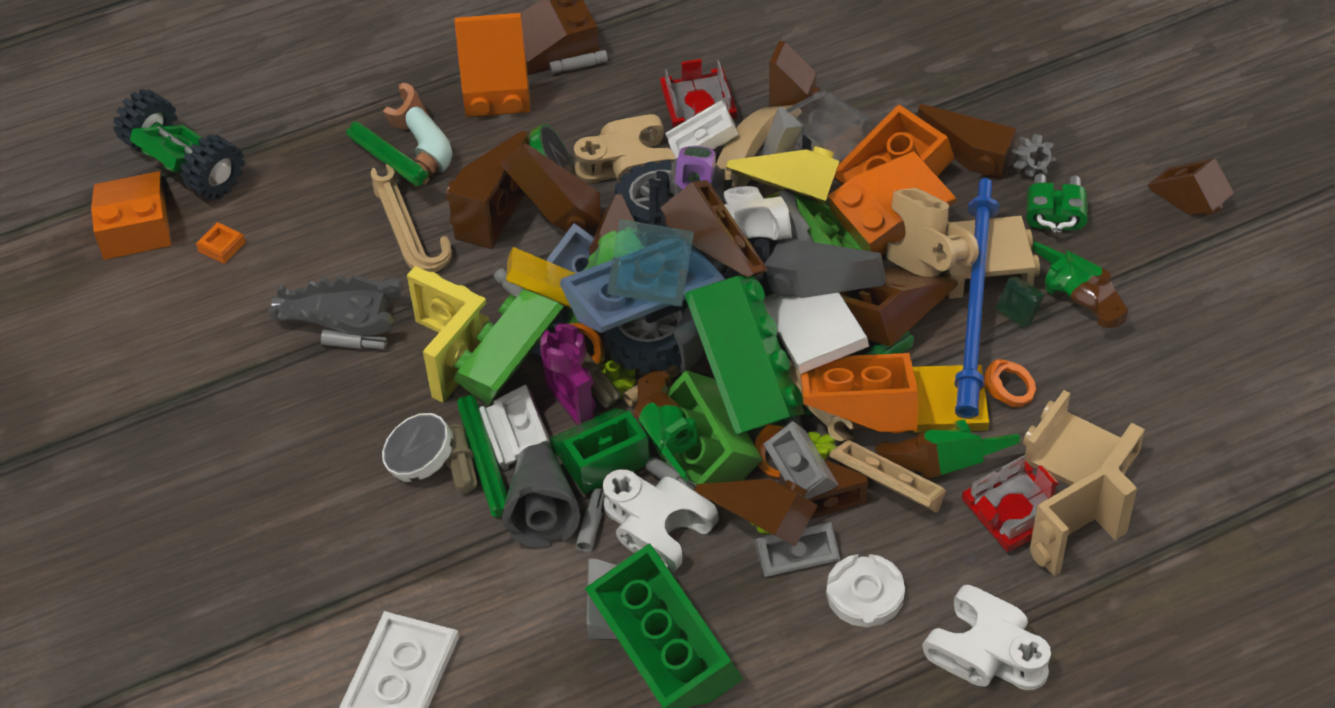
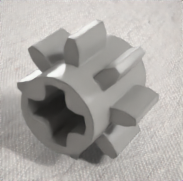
[1011,134,1056,177]

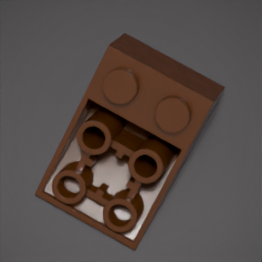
[839,267,958,346]

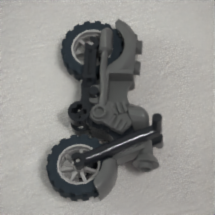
[603,158,772,373]

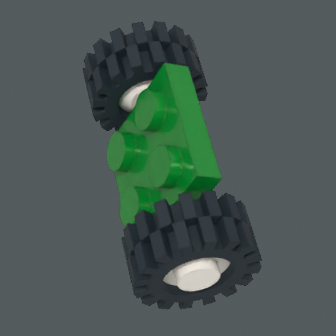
[113,89,245,200]

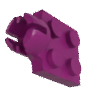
[539,324,596,425]

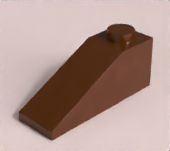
[917,104,1017,179]
[501,143,601,233]
[660,180,768,277]
[693,479,818,546]

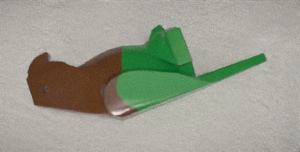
[1032,241,1128,328]
[633,371,698,483]
[874,420,1020,478]

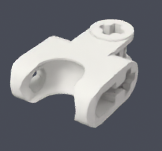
[724,186,792,240]
[603,469,719,574]
[922,585,1051,690]

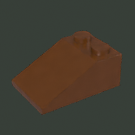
[521,0,599,75]
[446,131,529,250]

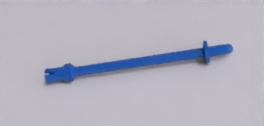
[954,178,999,419]

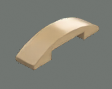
[717,105,799,188]

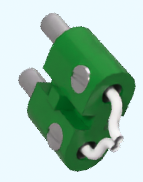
[1026,174,1088,232]

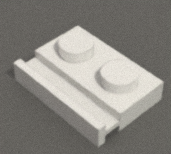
[665,100,739,158]
[479,385,552,471]

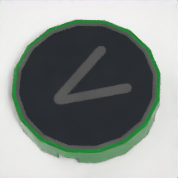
[529,124,574,175]

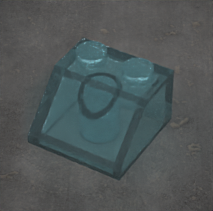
[607,219,694,307]

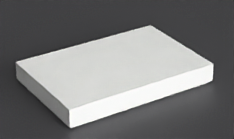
[763,292,869,374]
[339,611,459,708]

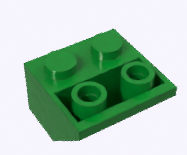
[549,408,649,495]

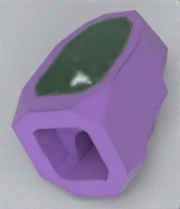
[675,146,716,189]

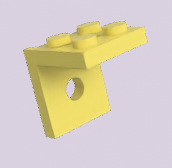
[407,266,489,403]

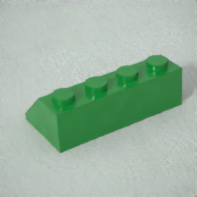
[684,276,805,435]
[585,543,743,708]

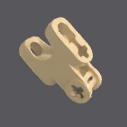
[574,114,676,184]
[886,188,979,277]

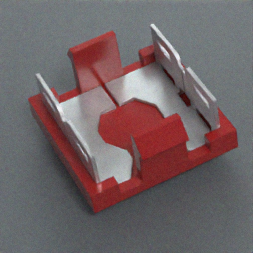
[660,59,737,128]
[962,455,1060,553]

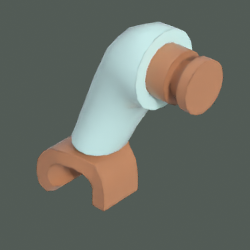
[383,83,453,185]

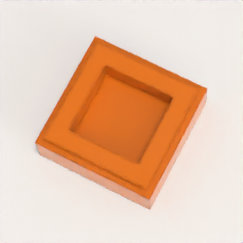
[196,222,246,264]

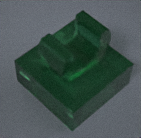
[995,276,1045,327]

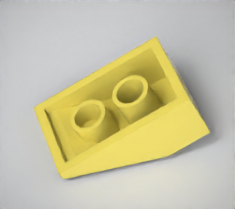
[726,146,839,203]

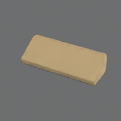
[829,440,946,513]

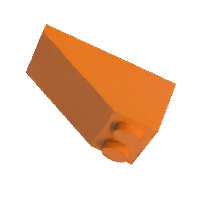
[455,13,530,117]
[833,104,955,185]
[828,151,957,256]
[91,171,172,260]
[800,353,918,433]

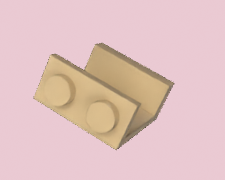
[942,216,1040,299]
[1022,390,1145,486]
[1030,462,1137,577]

